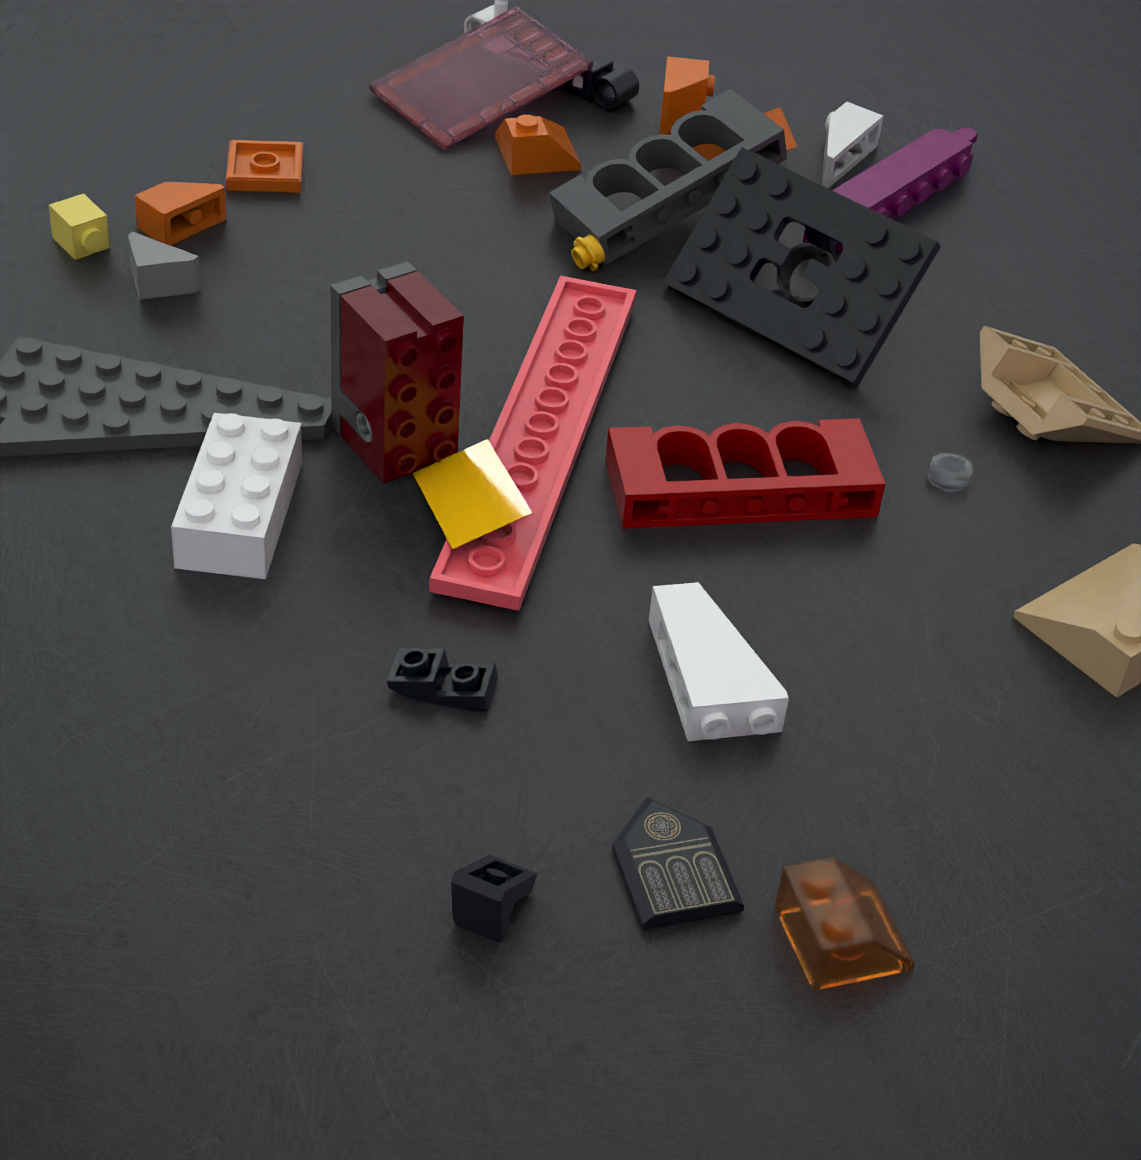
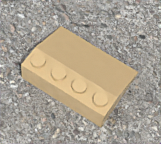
[1013,543,1141,698]

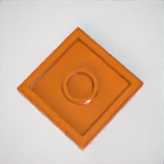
[226,140,303,193]

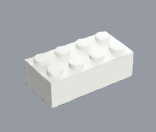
[171,413,302,580]

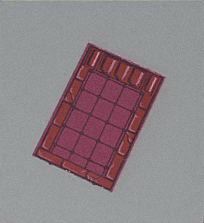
[369,6,593,149]

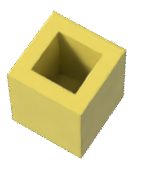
[49,194,110,260]

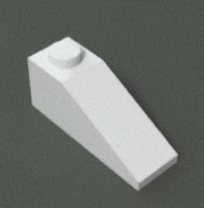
[822,102,884,188]

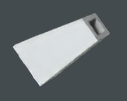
[649,582,789,741]

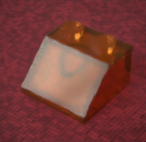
[774,856,915,991]

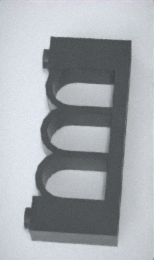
[549,89,787,266]

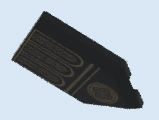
[612,797,744,929]

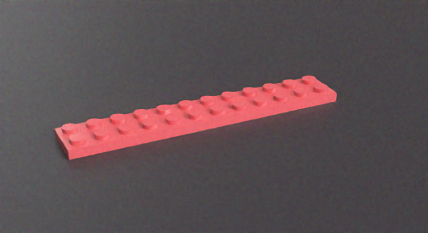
[429,276,637,611]

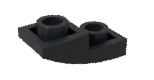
[387,648,498,711]

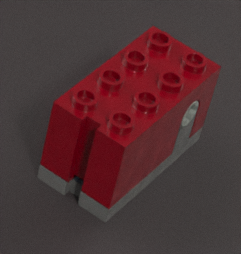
[330,261,464,484]

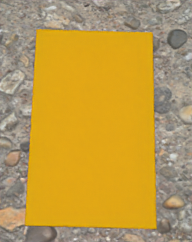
[413,439,532,549]

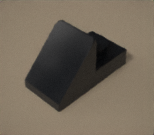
[451,855,538,941]

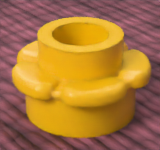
[571,234,605,272]

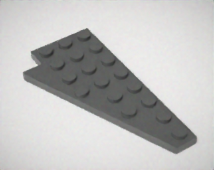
[0,336,331,457]

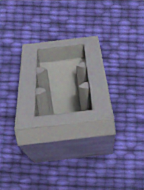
[128,232,200,300]

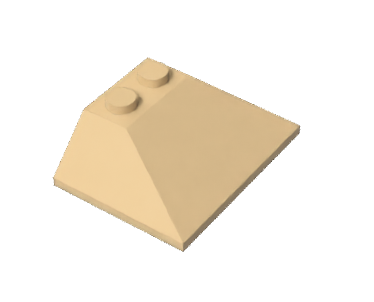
[980,326,1141,444]

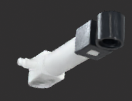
[464,0,639,111]

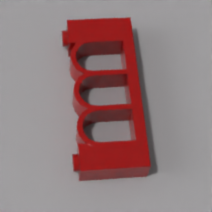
[605,418,885,529]

